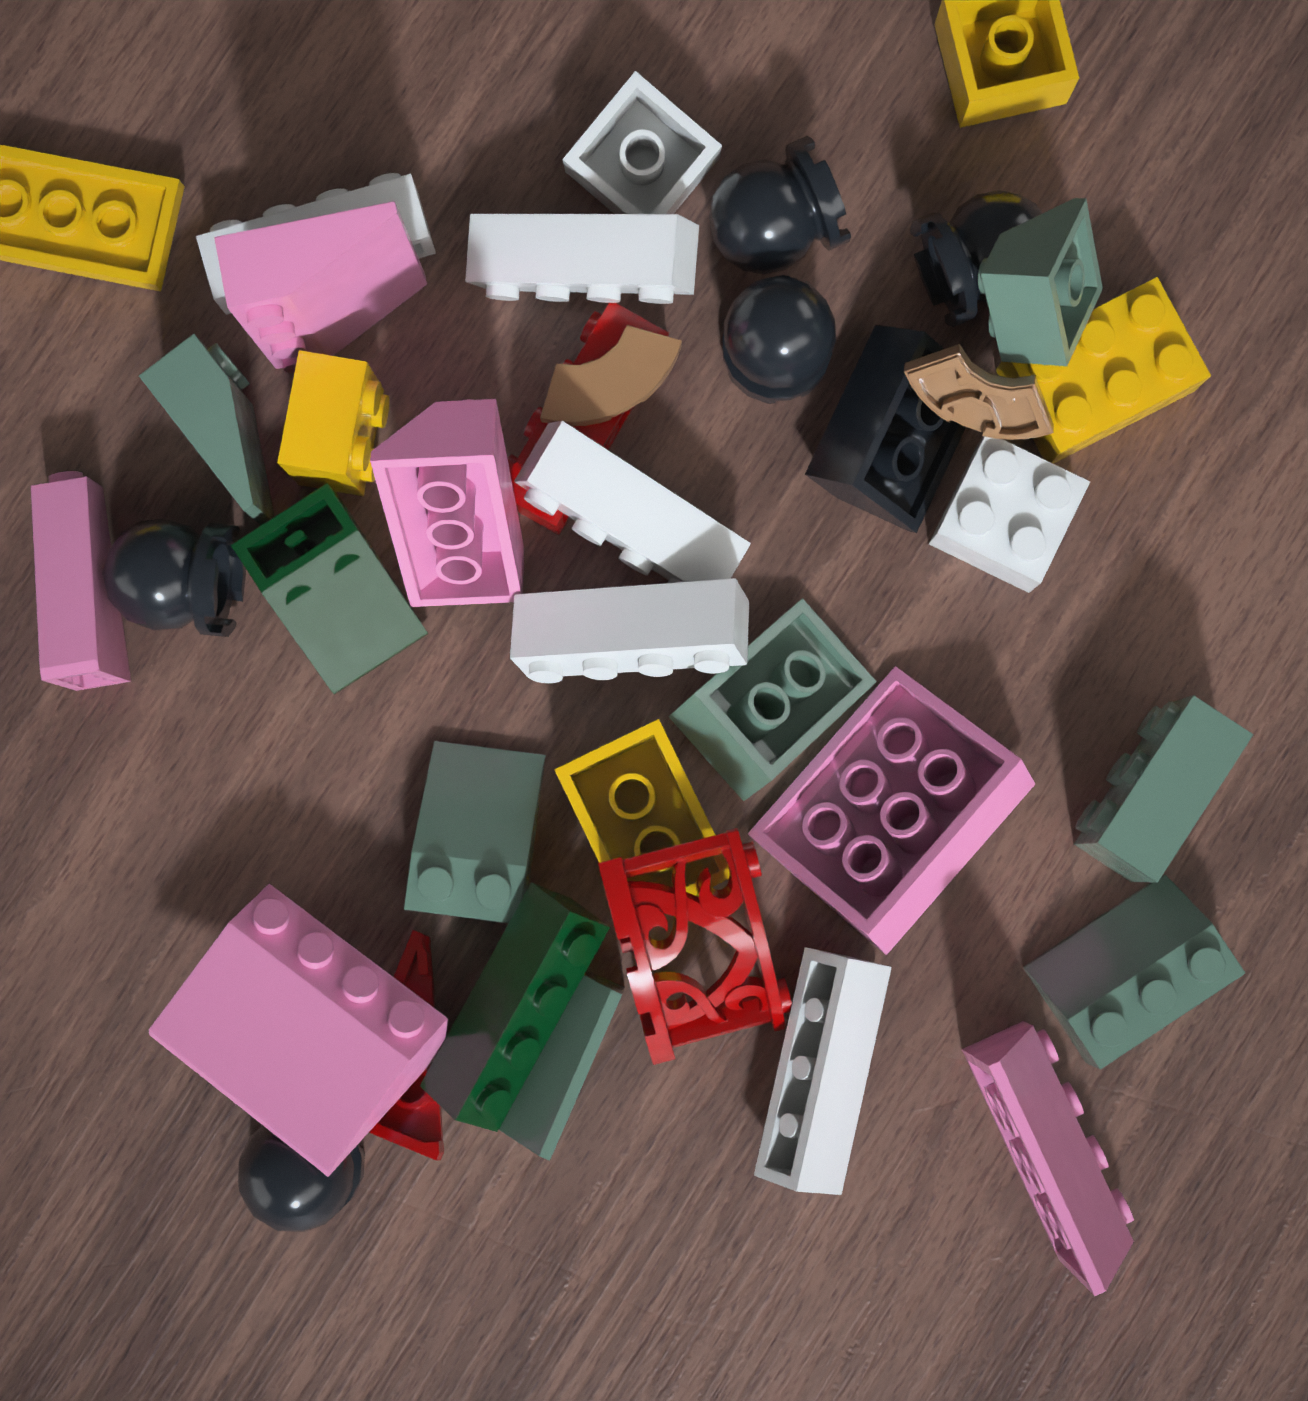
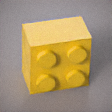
[934,0,1079,128]
[277,350,390,496]

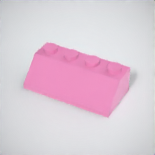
[370,399,524,607]

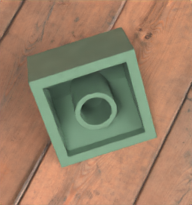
[978,198,1103,366]

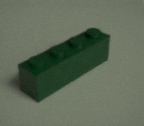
[420,882,610,1132]

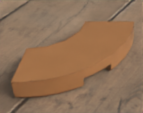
[540,325,682,426]
[904,344,1054,440]

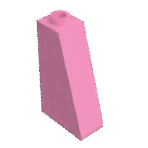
[31,471,131,691]

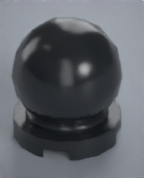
[709,136,851,275]
[910,190,1043,327]
[722,275,836,404]
[102,519,246,637]
[238,1126,365,1232]

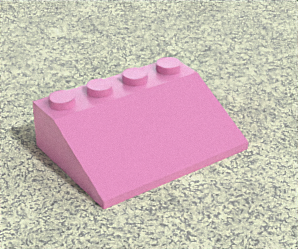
[214,201,427,373]
[748,666,1035,955]
[149,884,448,1177]
[962,1021,1134,1296]

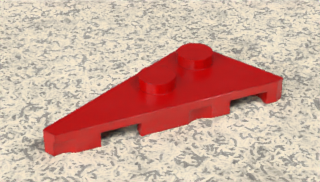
[369,930,444,1161]

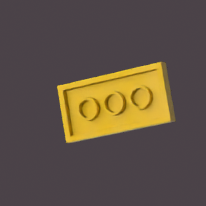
[0,145,185,292]

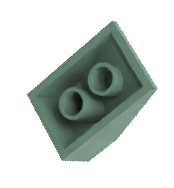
[139,334,275,525]
[668,598,877,801]
[404,741,546,923]

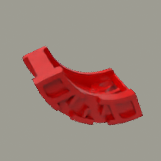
[598,828,792,1065]

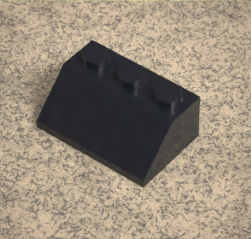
[805,324,966,533]

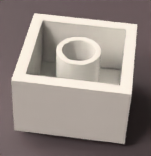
[563,71,722,214]
[929,436,1090,593]

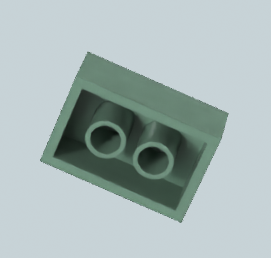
[1074,695,1254,883]

